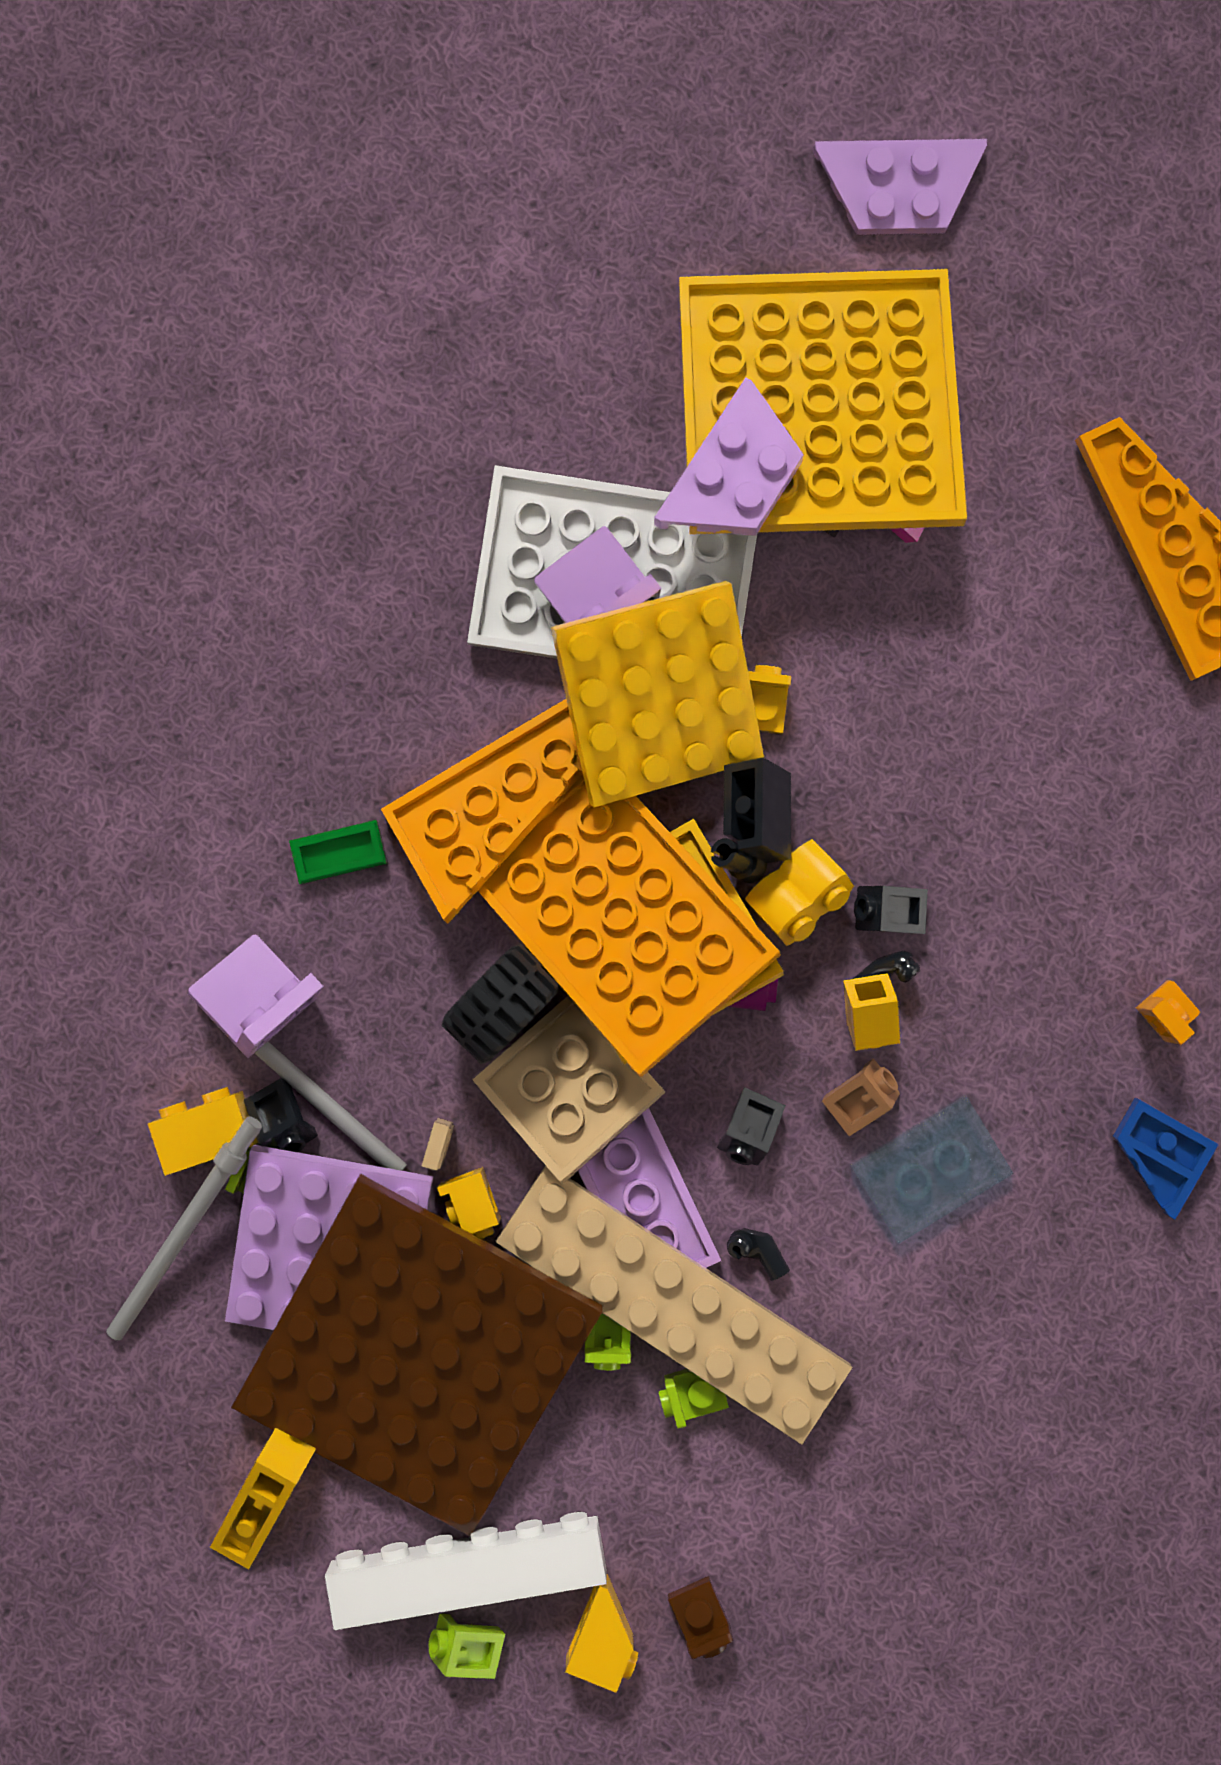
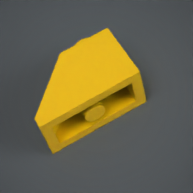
[565,1574,638,1693]

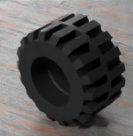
[441,944,560,1064]

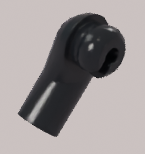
[853,950,920,983]
[727,1228,790,1281]

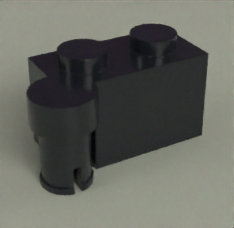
[711,757,791,883]

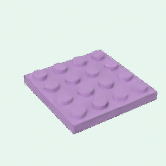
[225,1145,433,1330]

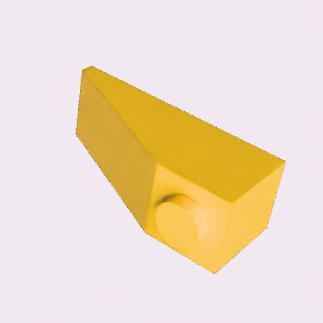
[210,1428,316,1570]

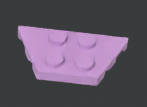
[814,139,987,235]
[654,377,804,536]

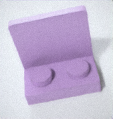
[534,526,662,623]
[188,935,323,1058]

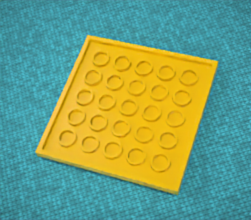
[679,269,967,534]

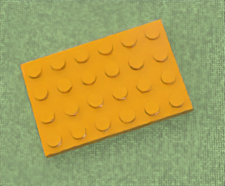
[478,774,781,1078]

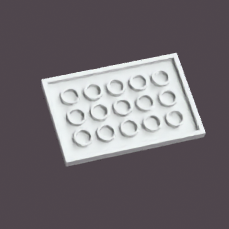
[467,465,757,659]

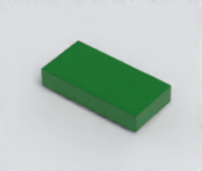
[289,820,388,885]

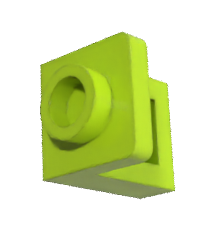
[585,1313,631,1371]

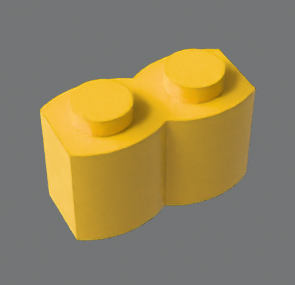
[745,839,854,946]

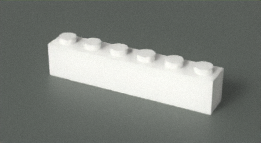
[325,1512,606,1630]

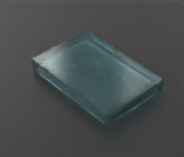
[850,1095,1014,1244]

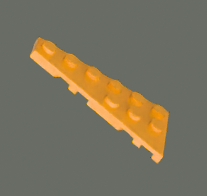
[1075,417,1221,681]
[381,699,583,924]

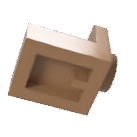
[822,1059,900,1136]

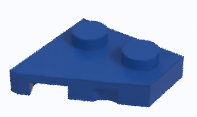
[1113,1098,1219,1220]

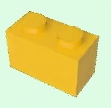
[148,1087,258,1176]

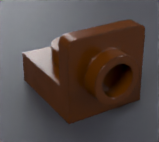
[668,1576,733,1659]

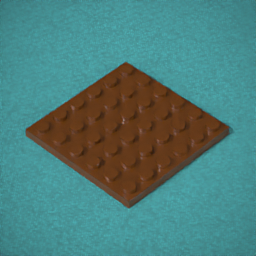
[231,1174,603,1536]

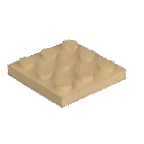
[472,996,665,1184]

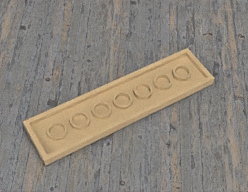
[496,1165,852,1444]

